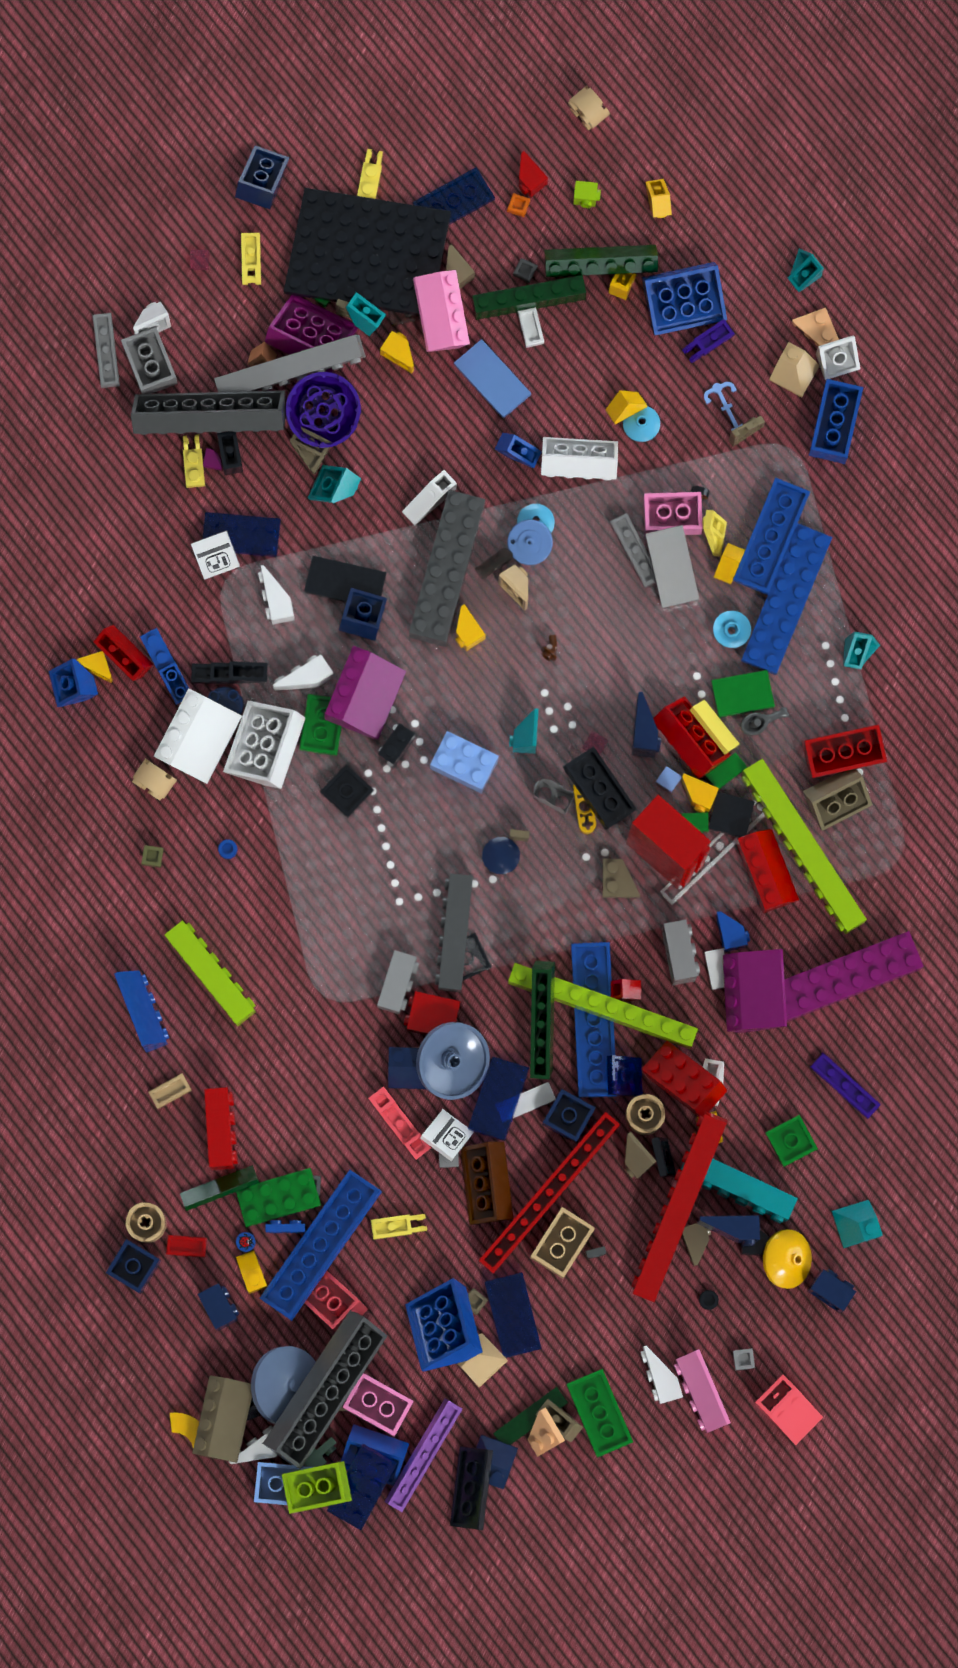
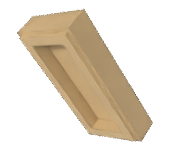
[148,1073,192,1109]

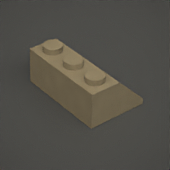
[803,769,872,831]

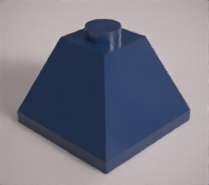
[476,1434,518,1490]

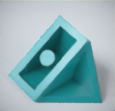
[788,248,824,292]
[843,632,880,669]

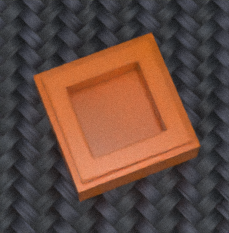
[507,193,531,218]

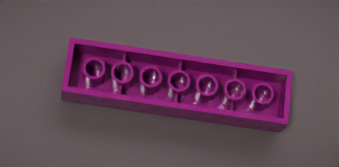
[784,931,924,1022]

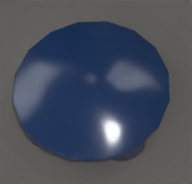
[208,687,244,715]
[482,837,520,874]

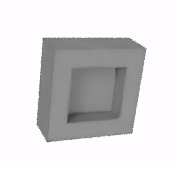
[439,1153,459,1168]
[733,1348,755,1371]

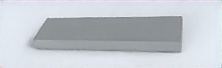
[93,313,120,388]
[610,513,656,588]

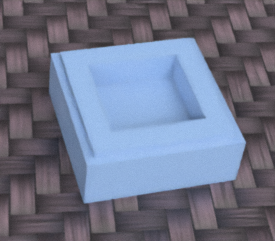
[655,766,682,793]

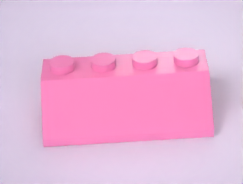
[413,270,470,352]
[674,1349,731,1433]

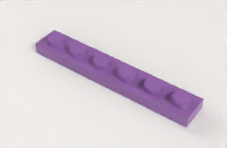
[384,1398,462,1512]

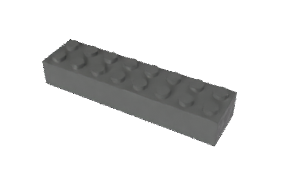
[131,390,286,435]
[409,490,485,647]
[262,1310,388,1469]

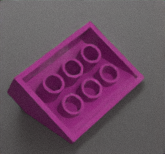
[265,295,358,373]
[325,645,406,740]
[723,949,787,1033]

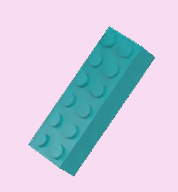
[681,1150,798,1224]

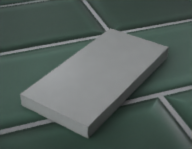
[645,525,699,608]

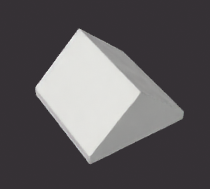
[816,335,860,380]

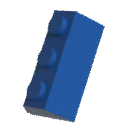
[341,1424,409,1486]

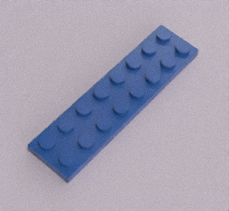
[741,523,832,675]
[571,942,617,1098]
[260,1170,382,1321]

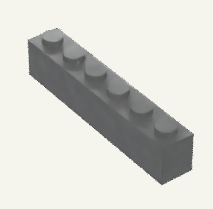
[435,873,473,993]

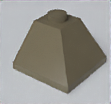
[624,1132,656,1180]

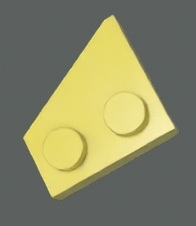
[702,510,727,557]

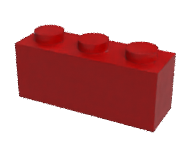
[93,625,154,681]

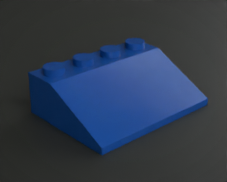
[641,262,727,335]
[114,970,169,1053]
[405,1278,483,1372]

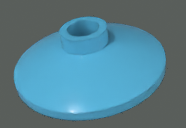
[623,406,660,442]
[517,504,555,533]
[713,611,751,648]

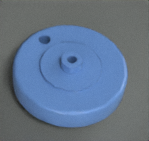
[507,519,553,565]

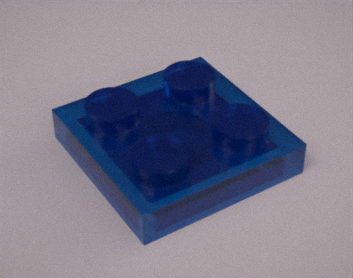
[607,1055,643,1097]

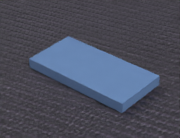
[454,339,531,419]

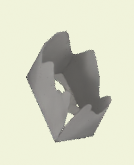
[533,779,574,815]

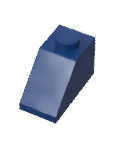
[495,433,542,468]
[715,911,750,952]

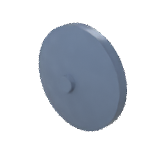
[416,1022,490,1100]
[251,1346,316,1424]

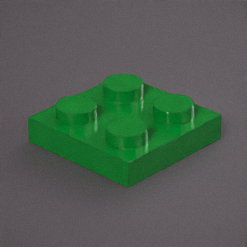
[765,1115,818,1168]

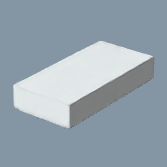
[518,307,544,348]
[704,948,725,990]

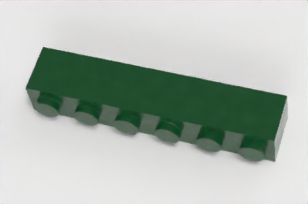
[544,245,658,277]
[472,275,586,320]
[530,961,555,1079]

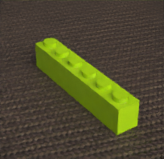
[165,920,256,1027]

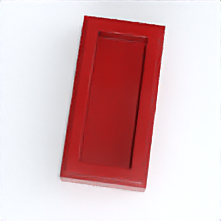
[166,1235,207,1258]

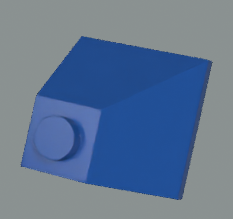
[49,659,98,707]

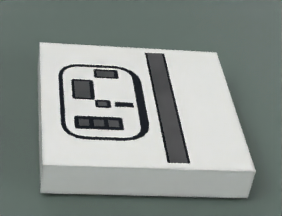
[191,531,240,580]
[420,1109,474,1161]

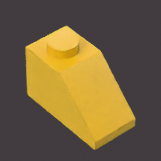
[645,179,672,218]
[380,331,414,374]
[455,604,486,651]
[681,773,719,813]
[236,1250,268,1294]

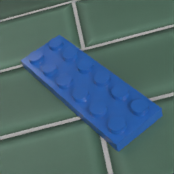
[733,477,810,595]

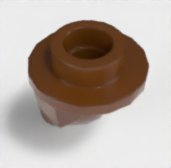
[541,634,557,661]

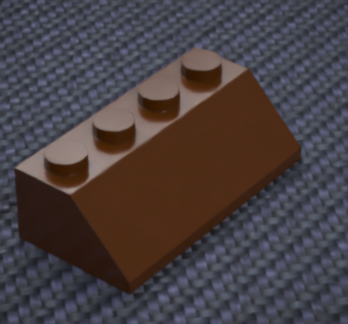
[461,1141,514,1225]

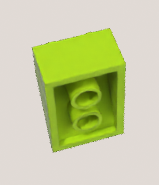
[282,1461,352,1514]

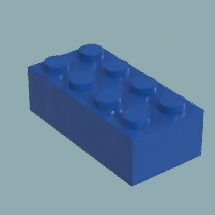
[808,379,863,464]

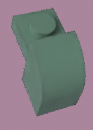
[304,1437,337,1467]

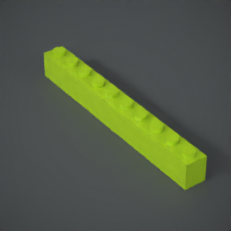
[741,758,867,934]
[508,963,698,1049]

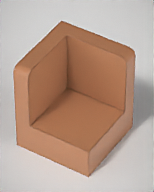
[248,342,277,367]

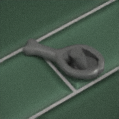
[740,707,789,735]

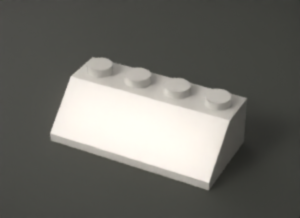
[541,437,618,480]

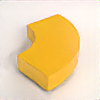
[170,1413,199,1448]

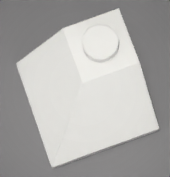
[133,301,171,334]

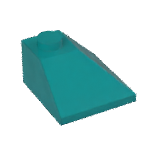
[308,465,361,503]
[509,708,539,754]
[831,1200,883,1249]

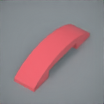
[368,1086,431,1160]

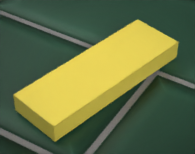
[690,699,739,754]

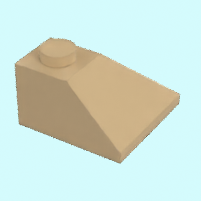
[769,342,820,398]
[498,565,528,611]
[457,1333,508,1388]

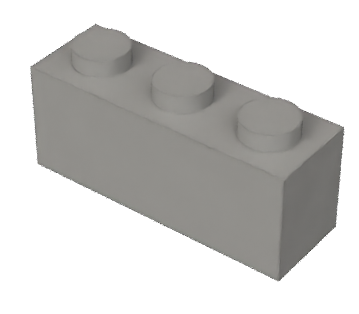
[377,950,419,1015]

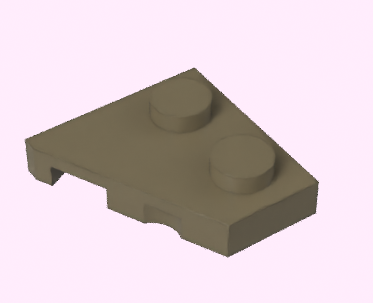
[729,416,765,447]
[290,427,331,475]
[602,858,640,898]

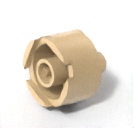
[568,85,610,131]
[132,758,177,800]
[625,1094,665,1135]
[126,1202,167,1243]

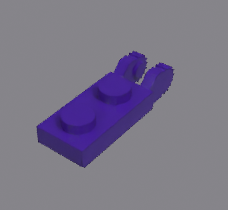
[682,319,735,363]

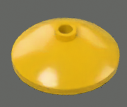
[763,1229,812,1289]

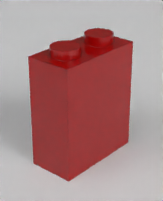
[404,991,461,1035]

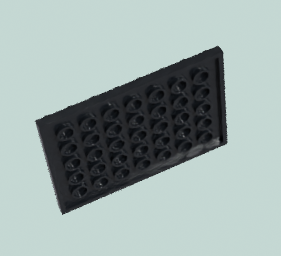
[284,188,451,316]

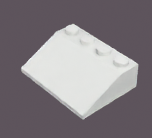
[153,689,242,784]
[223,701,305,789]

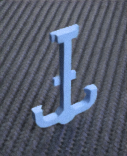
[704,382,743,431]

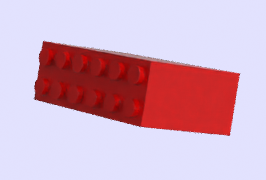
[626,795,711,889]

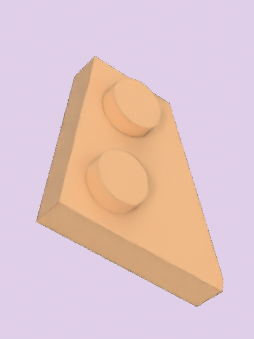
[792,308,839,346]
[528,1407,565,1457]

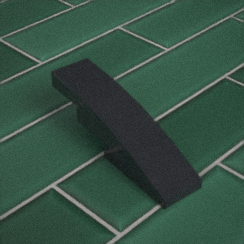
[191,661,268,684]

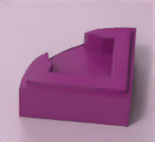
[203,448,222,471]

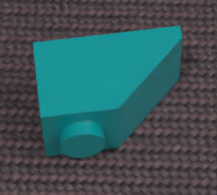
[346,292,386,336]

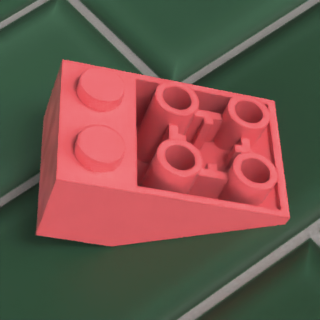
[754,1374,823,1445]

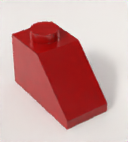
[519,151,548,198]

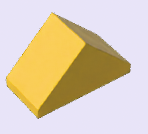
[609,273,637,300]
[605,390,647,424]
[713,543,745,585]
[77,651,113,683]

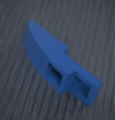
[139,628,189,705]

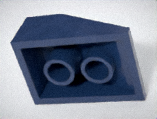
[235,146,290,209]
[632,692,661,758]
[697,1215,760,1246]

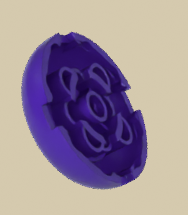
[285,372,361,448]

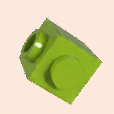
[573,181,601,208]

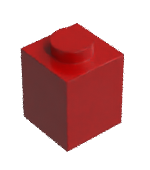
[611,979,642,1002]

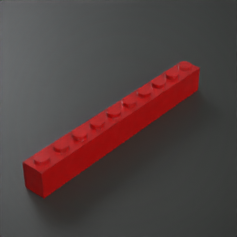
[631,1111,728,1302]
[478,1112,620,1274]

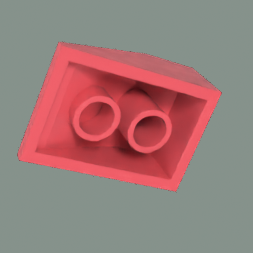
[304,1271,368,1332]

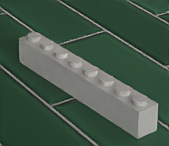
[214,334,366,392]

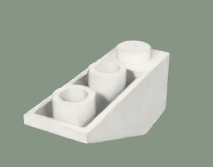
[402,470,457,526]
[258,565,295,625]
[273,655,334,691]
[640,1346,683,1404]
[229,1425,278,1464]

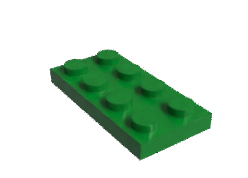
[236,1168,321,1228]
[566,1369,633,1458]

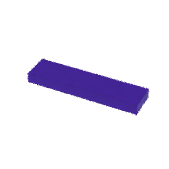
[810,1053,881,1120]

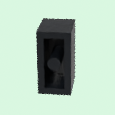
[217,431,243,475]
[378,723,415,769]

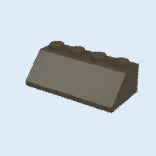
[192,1375,252,1463]

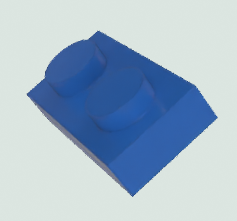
[265,1220,305,1233]

